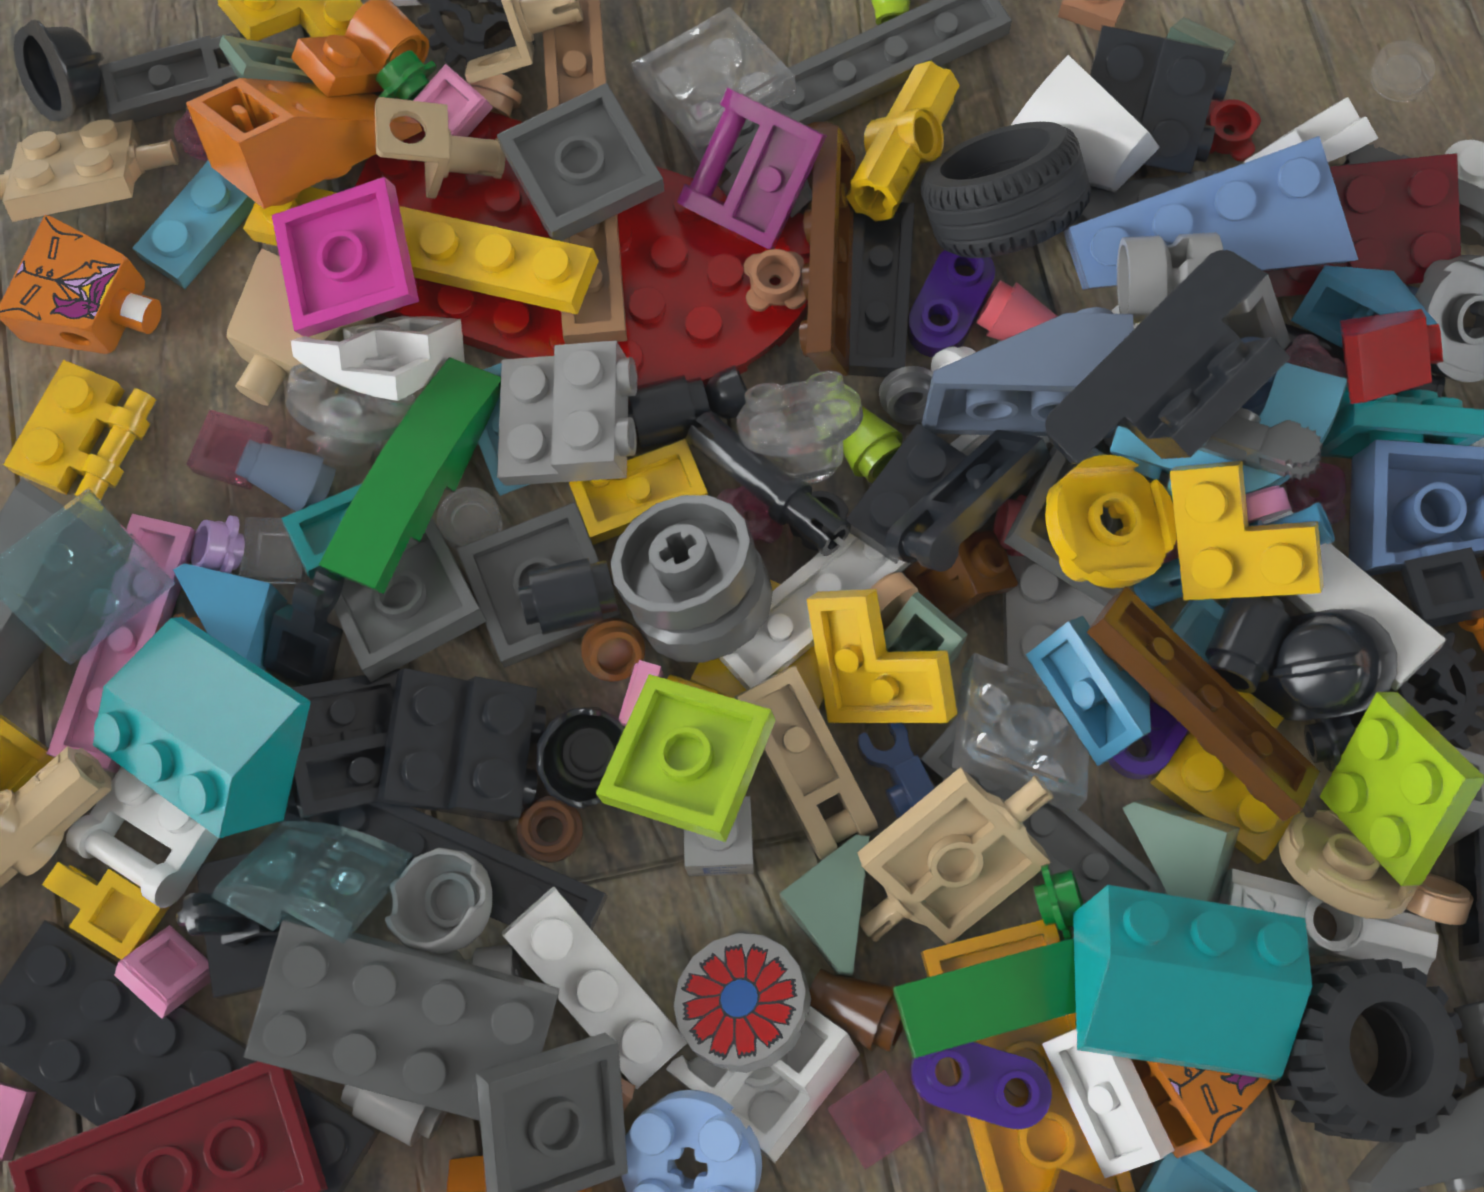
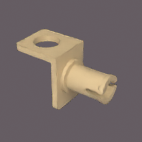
[465,0,584,83]
[375,97,505,199]

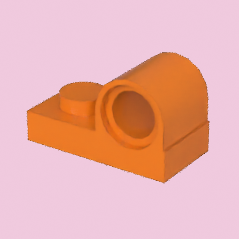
[291,0,430,97]

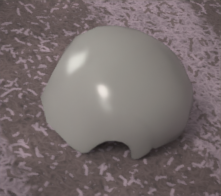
[385,848,492,954]

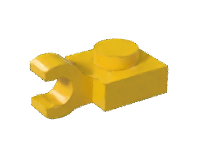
[42,862,170,959]

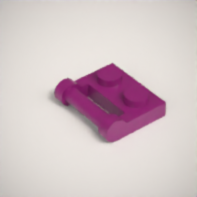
[677,87,827,250]

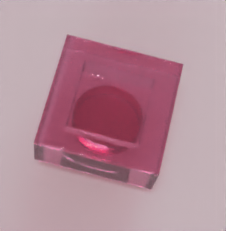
[186,410,273,490]
[827,1070,923,1170]

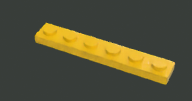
[243,187,599,315]

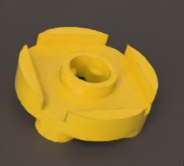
[1045,455,1177,588]

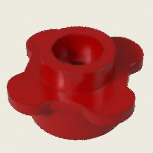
[1205,99,1261,161]

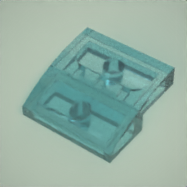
[0,488,175,665]
[212,821,412,944]

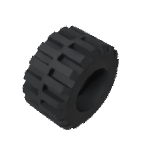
[1273,958,1468,1143]

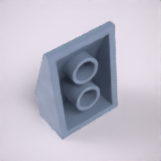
[922,307,1134,438]

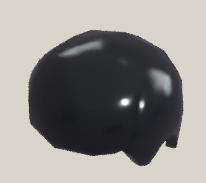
[536,707,625,809]

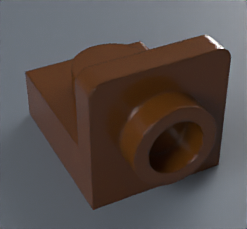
[903,530,1018,620]

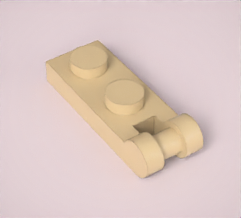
[735,666,879,860]

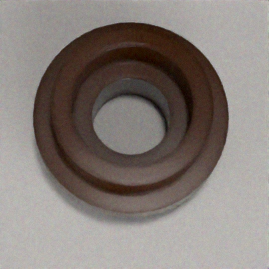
[517,796,584,863]

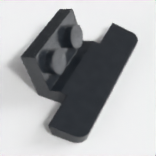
[1045,250,1291,464]

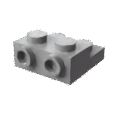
[497,340,637,486]

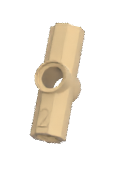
[0,746,112,888]

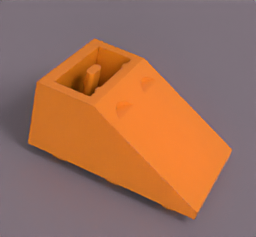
[186,78,422,209]

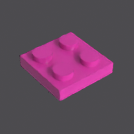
[272,177,419,337]

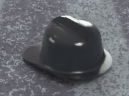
[13,20,104,121]
[1250,609,1397,721]

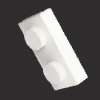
[1042,1028,1174,1178]

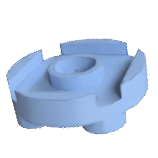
[622,1090,762,1192]

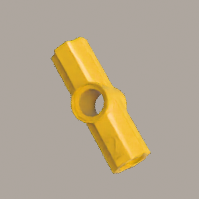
[846,61,960,221]

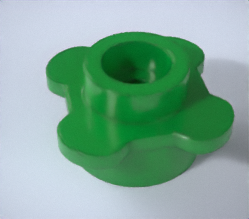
[376,50,437,101]
[1034,864,1084,940]

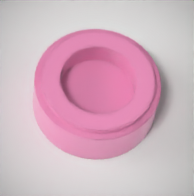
[1246,485,1292,524]

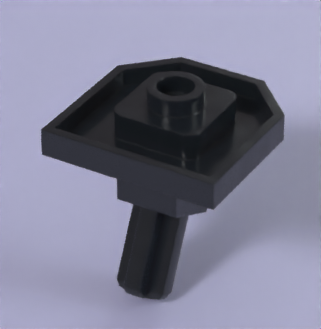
[176,843,345,999]

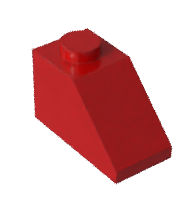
[1340,309,1443,404]

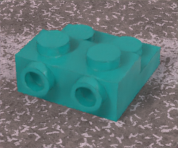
[1320,385,1484,459]

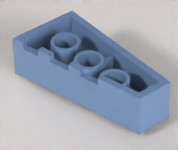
[1063,136,1358,290]
[1349,440,1484,576]

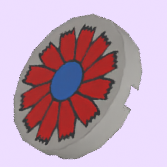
[674,933,811,1073]

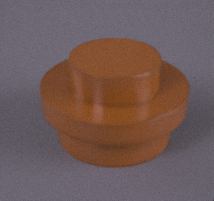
[581,618,645,682]

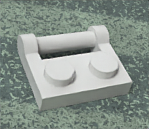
[66,767,219,908]

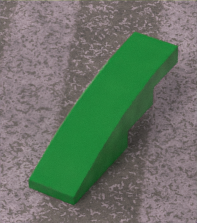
[319,357,501,594]
[893,938,1076,1059]

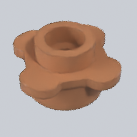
[744,249,806,312]

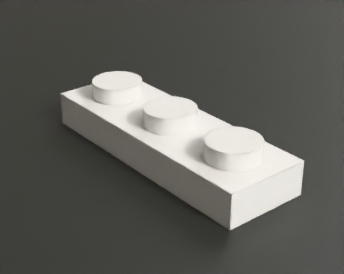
[502,886,687,1089]

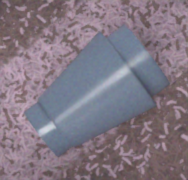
[235,439,336,512]

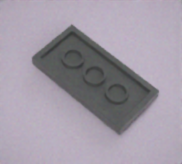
[244,915,560,1120]

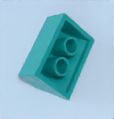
[93,617,311,838]
[1073,885,1312,1080]

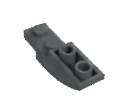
[1347,1077,1484,1192]

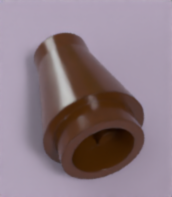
[809,969,904,1052]

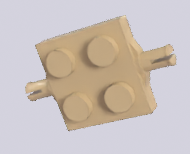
[0,119,179,222]
[857,767,1054,944]

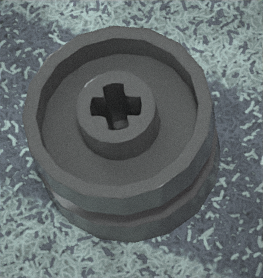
[611,495,773,663]

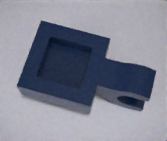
[857,723,935,818]

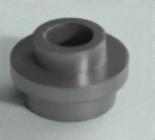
[879,366,933,425]

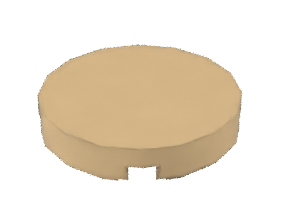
[1278,810,1418,919]

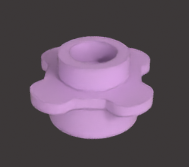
[191,515,245,574]

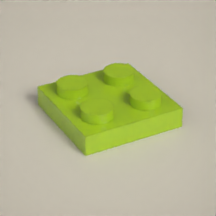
[596,674,776,842]
[1319,692,1484,886]

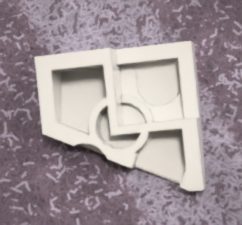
[1011,55,1160,192]
[1244,97,1378,163]
[291,316,465,401]
[666,1006,860,1163]

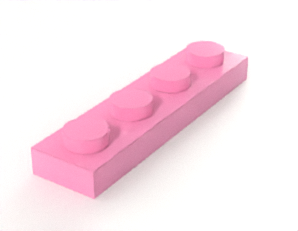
[47,514,196,773]

